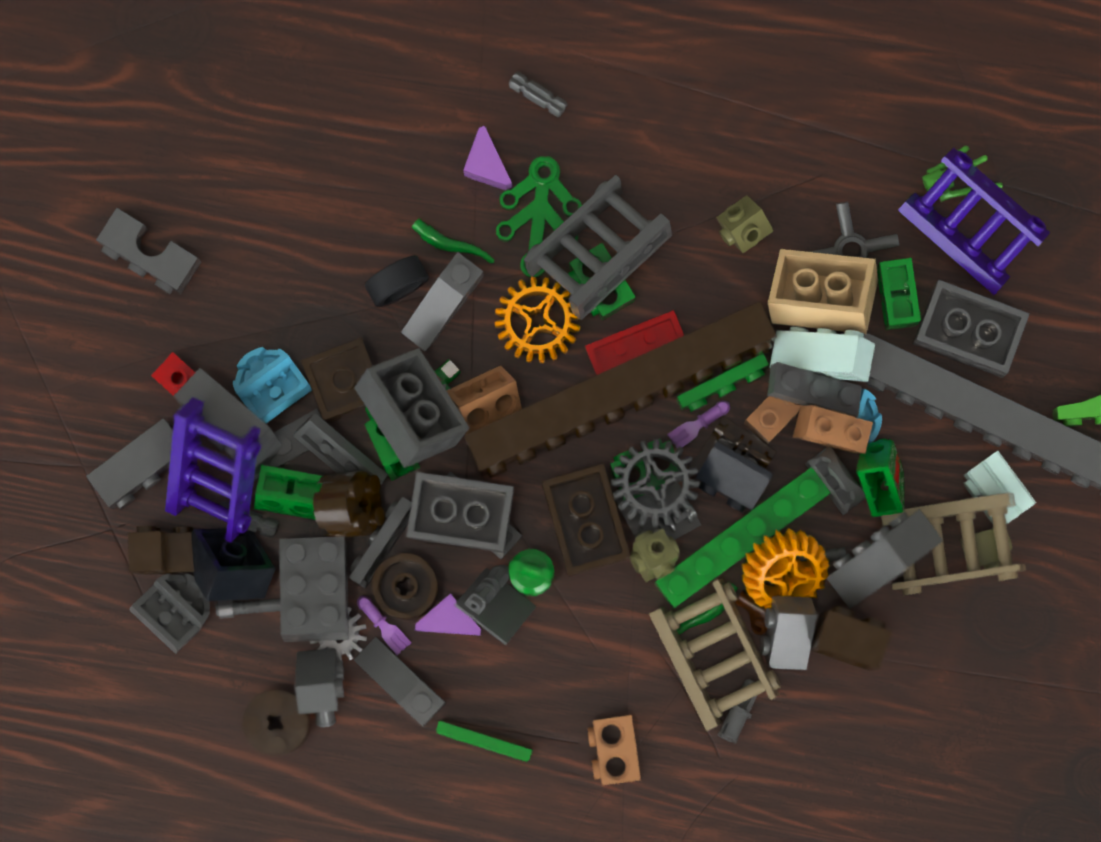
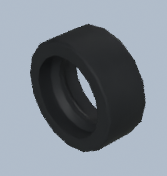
[365,255,429,307]

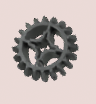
[612,439,700,528]

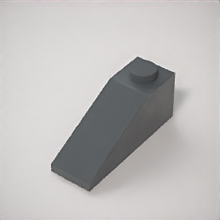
[401,252,484,352]
[354,637,446,727]

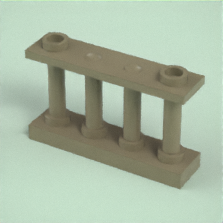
[881,492,1026,595]
[649,578,781,731]

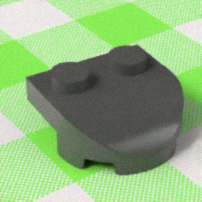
[805,447,866,515]
[129,573,210,654]

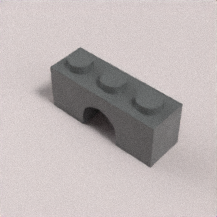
[96,208,202,294]

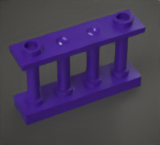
[898,148,1050,295]
[165,397,261,543]

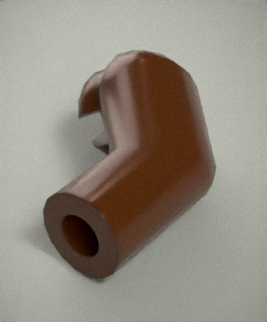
[735,590,767,636]

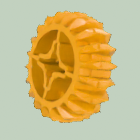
[495,277,580,364]
[742,528,829,609]

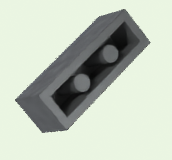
[86,418,173,510]

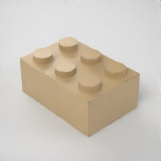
[768,249,878,334]

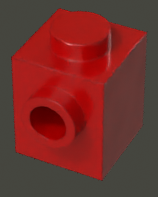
[151,352,195,396]

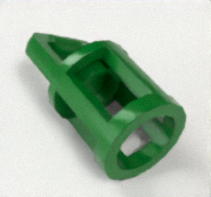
[509,549,554,596]

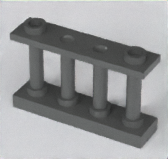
[524,175,672,320]

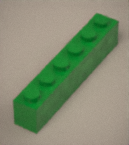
[654,467,831,609]

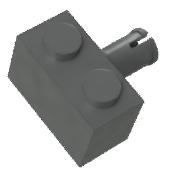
[295,648,344,727]

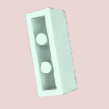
[769,327,875,382]

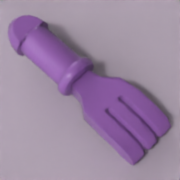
[667,400,730,448]
[357,596,411,655]

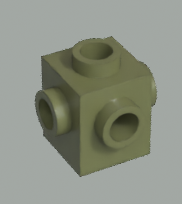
[716,195,774,253]
[630,529,679,583]

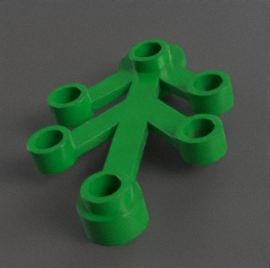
[496,156,582,279]

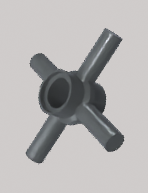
[809,201,900,258]

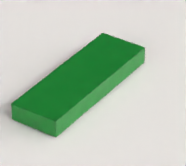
[436,721,533,762]

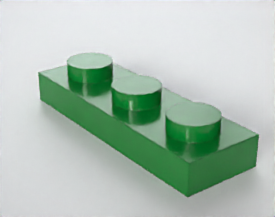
[676,353,769,412]

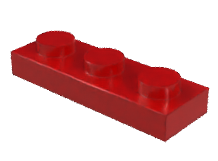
[585,310,684,375]

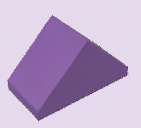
[463,126,512,191]
[415,594,481,636]

